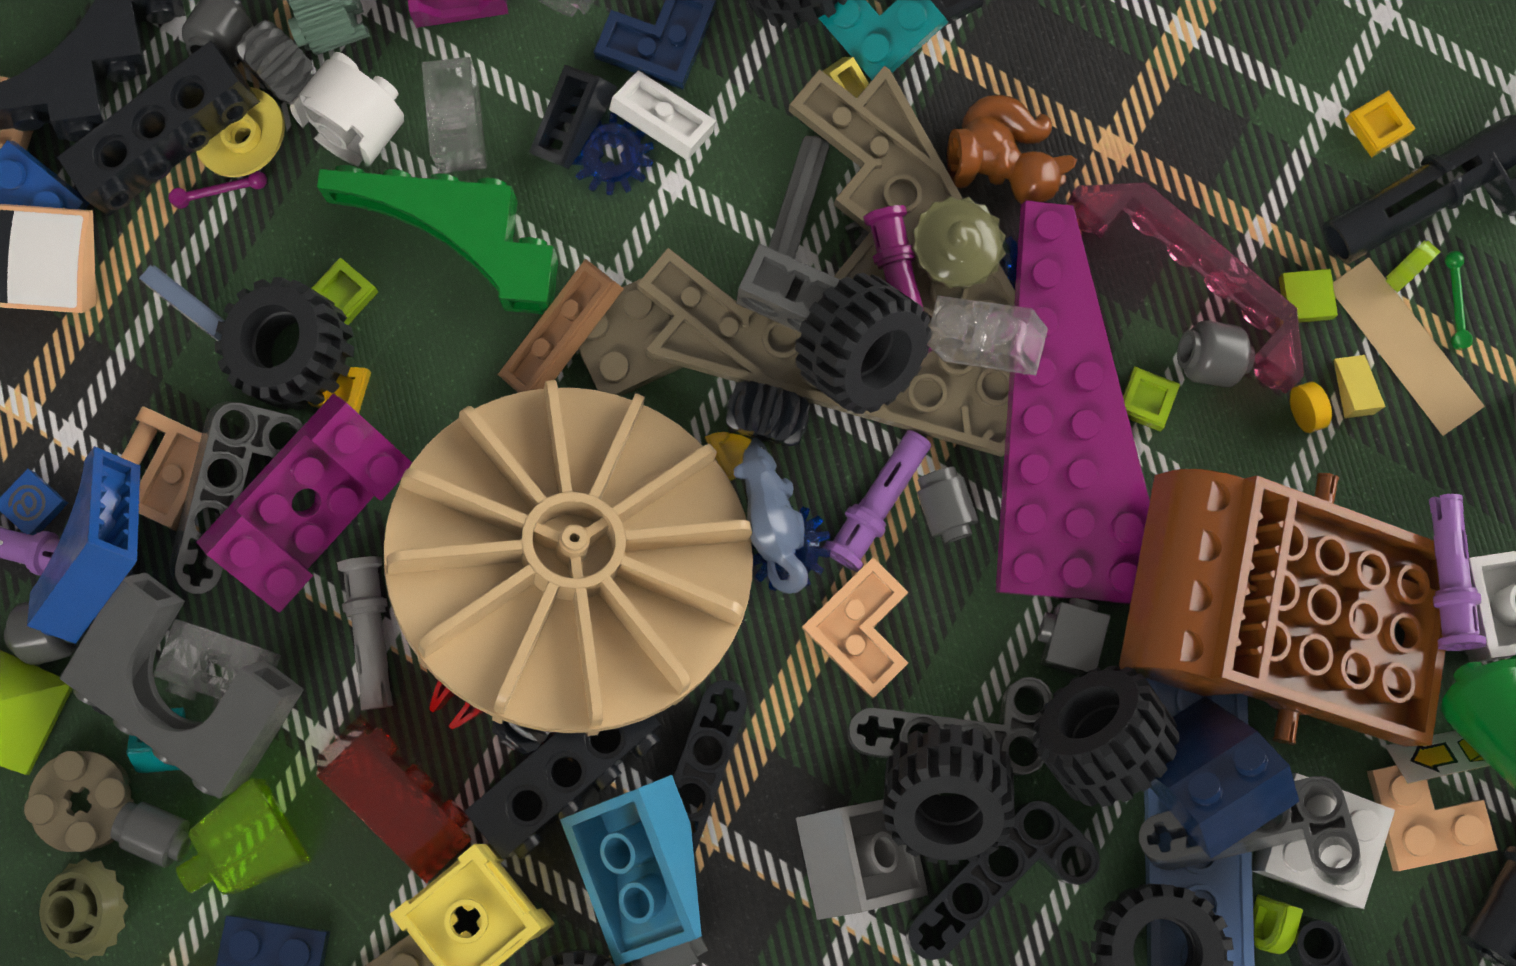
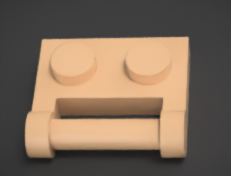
[121,406,211,531]

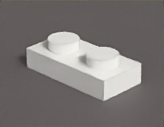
[609,70,716,160]

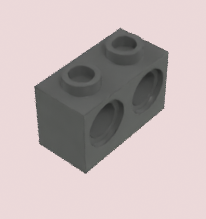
[736,243,840,333]

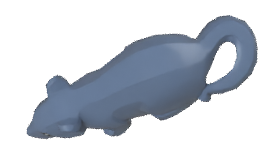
[734,437,808,594]

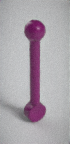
[168,171,267,209]

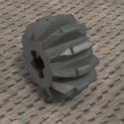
[234,20,316,102]

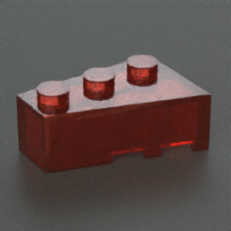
[317,715,472,883]

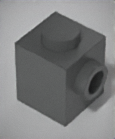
[1038,598,1110,677]

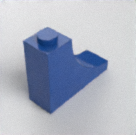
[27,446,140,644]

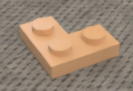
[802,557,908,699]
[1367,765,1498,871]

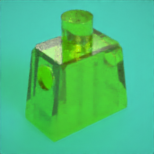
[176,778,312,895]

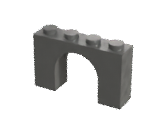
[59,573,304,799]

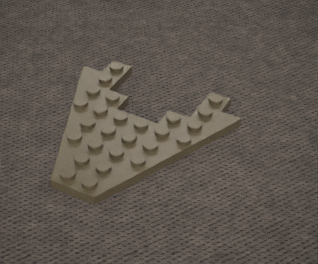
[637,66,1015,457]

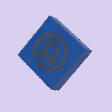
[0,469,68,535]

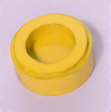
[1290,381,1332,433]

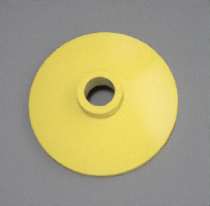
[196,87,285,177]

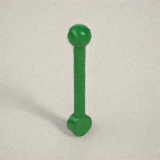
[1444,251,1473,350]

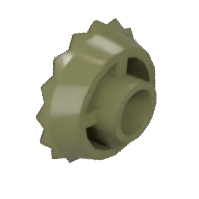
[911,196,1006,289]
[39,858,128,961]

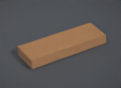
[497,259,624,393]

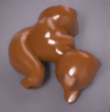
[946,95,1077,205]

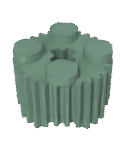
[281,0,370,55]

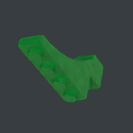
[317,165,558,314]

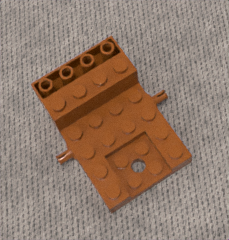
[1119,469,1446,746]

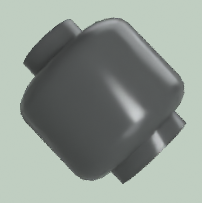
[182,0,253,63]
[1177,321,1255,387]
[4,601,85,665]

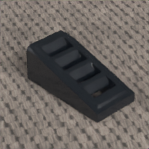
[529,64,618,169]

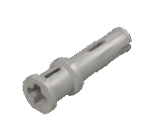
[337,556,393,710]

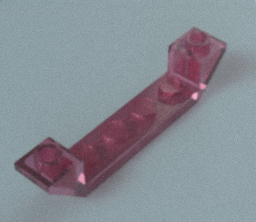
[1066,183,1304,393]

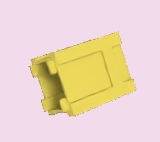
[389,844,555,966]

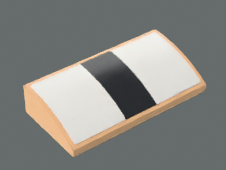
[0,204,96,313]

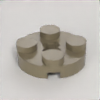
[24,751,134,852]

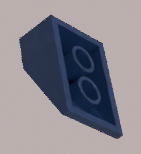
[1150,696,1299,859]

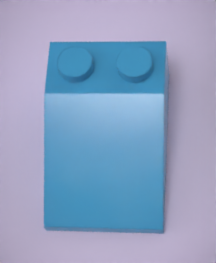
[560,775,702,966]

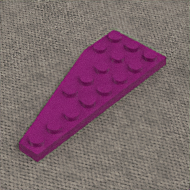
[995,200,1150,604]

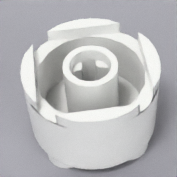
[290,52,404,167]

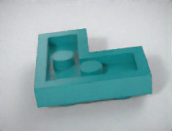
[819,0,948,80]

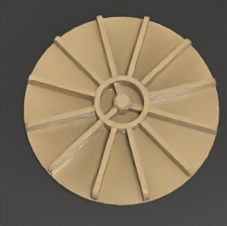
[384,380,753,736]

